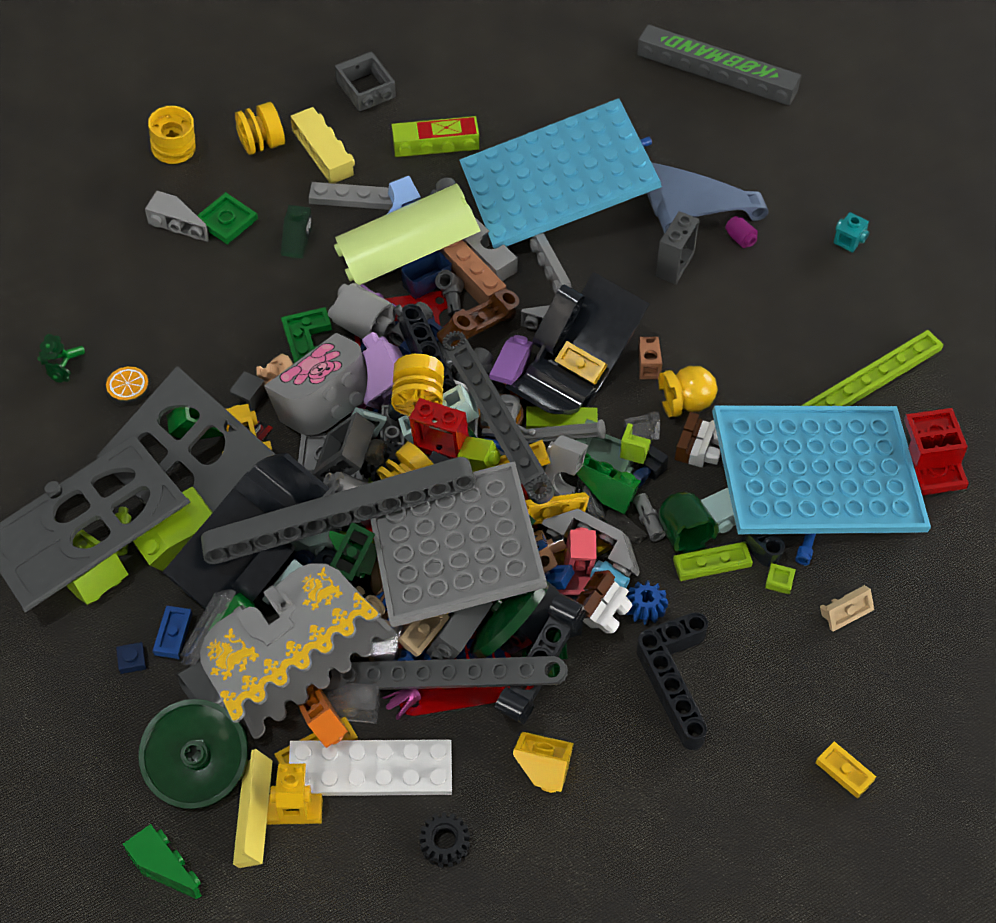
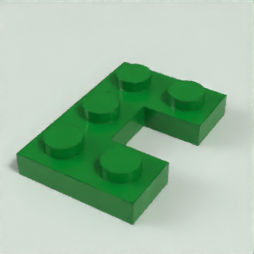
[281,307,332,363]

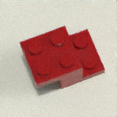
[904,408,969,495]

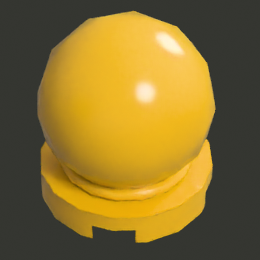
[658,366,718,417]

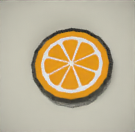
[104,365,152,407]

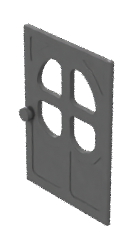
[97,366,276,512]
[0,435,190,612]

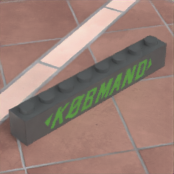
[637,25,801,106]

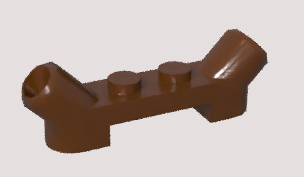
[436,289,519,347]

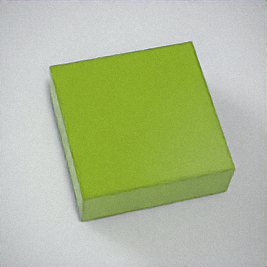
[765,563,796,595]

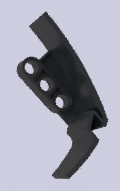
[505,272,650,414]
[162,453,329,617]

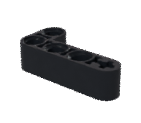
[741,534,785,567]

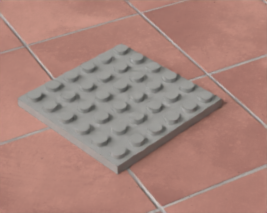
[370,461,548,627]

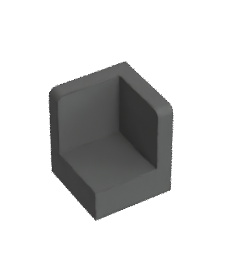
[230,371,267,411]

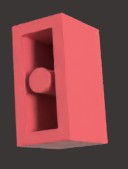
[564,527,597,576]

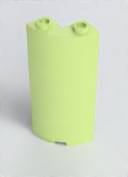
[334,183,480,285]

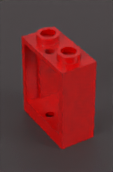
[409,398,469,459]

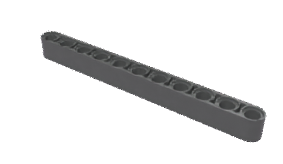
[201,457,475,564]

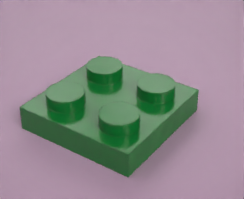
[197,192,258,244]

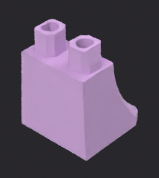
[362,332,403,411]

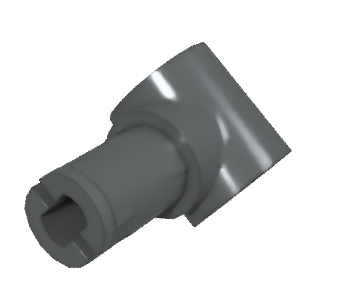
[435,270,464,317]

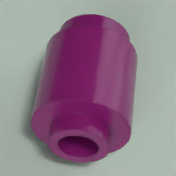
[725,216,758,248]

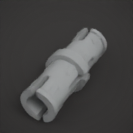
[633,493,665,542]

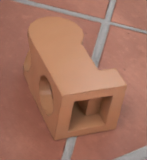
[638,337,662,379]

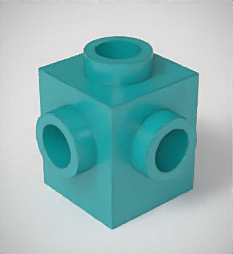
[833,212,869,252]

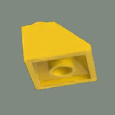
[513,732,574,793]

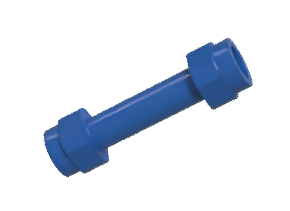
[795,534,816,565]

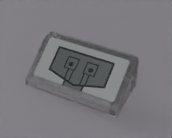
[577,476,607,522]

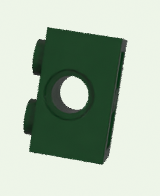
[330,522,375,581]

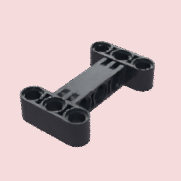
[494,592,586,725]

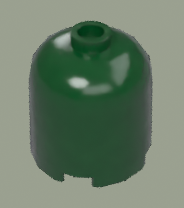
[658,491,719,554]

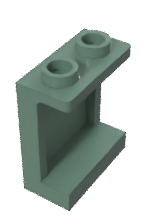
[576,419,637,474]

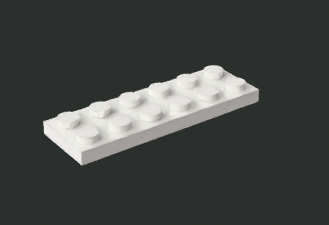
[289,740,452,796]

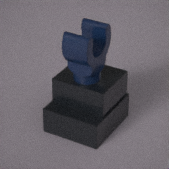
[633,445,668,488]

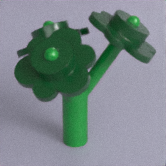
[37,334,85,383]

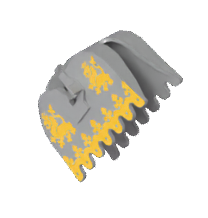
[200,564,396,739]

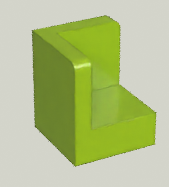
[620,423,651,464]

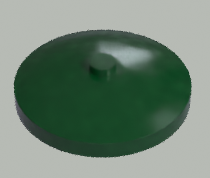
[470,580,549,659]
[139,699,249,809]

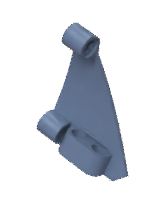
[647,162,769,233]

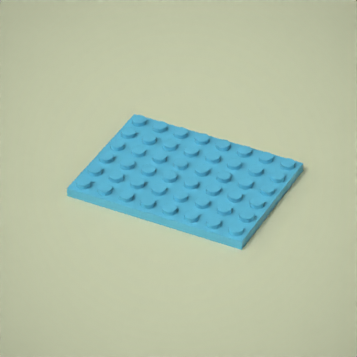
[459,98,662,249]
[712,406,931,534]

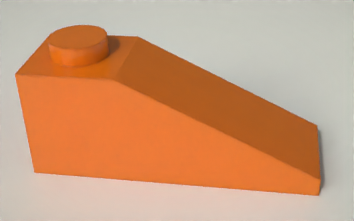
[298,685,348,748]

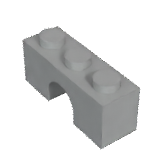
[462,218,518,281]
[535,435,588,496]

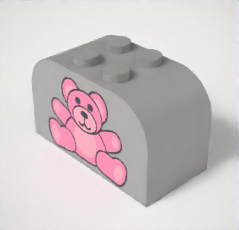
[264,333,368,435]

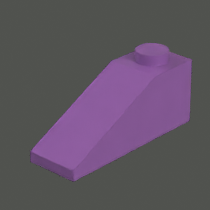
[489,335,533,385]

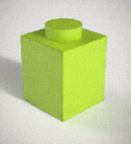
[457,436,501,472]

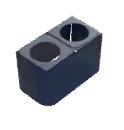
[402,251,452,299]

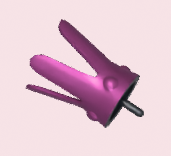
[382,689,421,720]

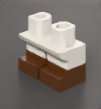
[675,412,721,467]
[576,570,632,633]

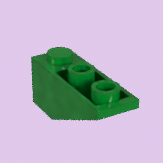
[576,453,641,514]
[122,824,201,899]

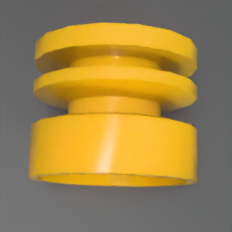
[235,101,285,155]
[148,106,196,164]
[391,353,444,416]
[376,441,433,480]

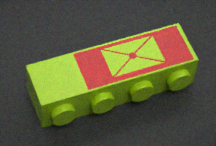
[392,116,479,157]

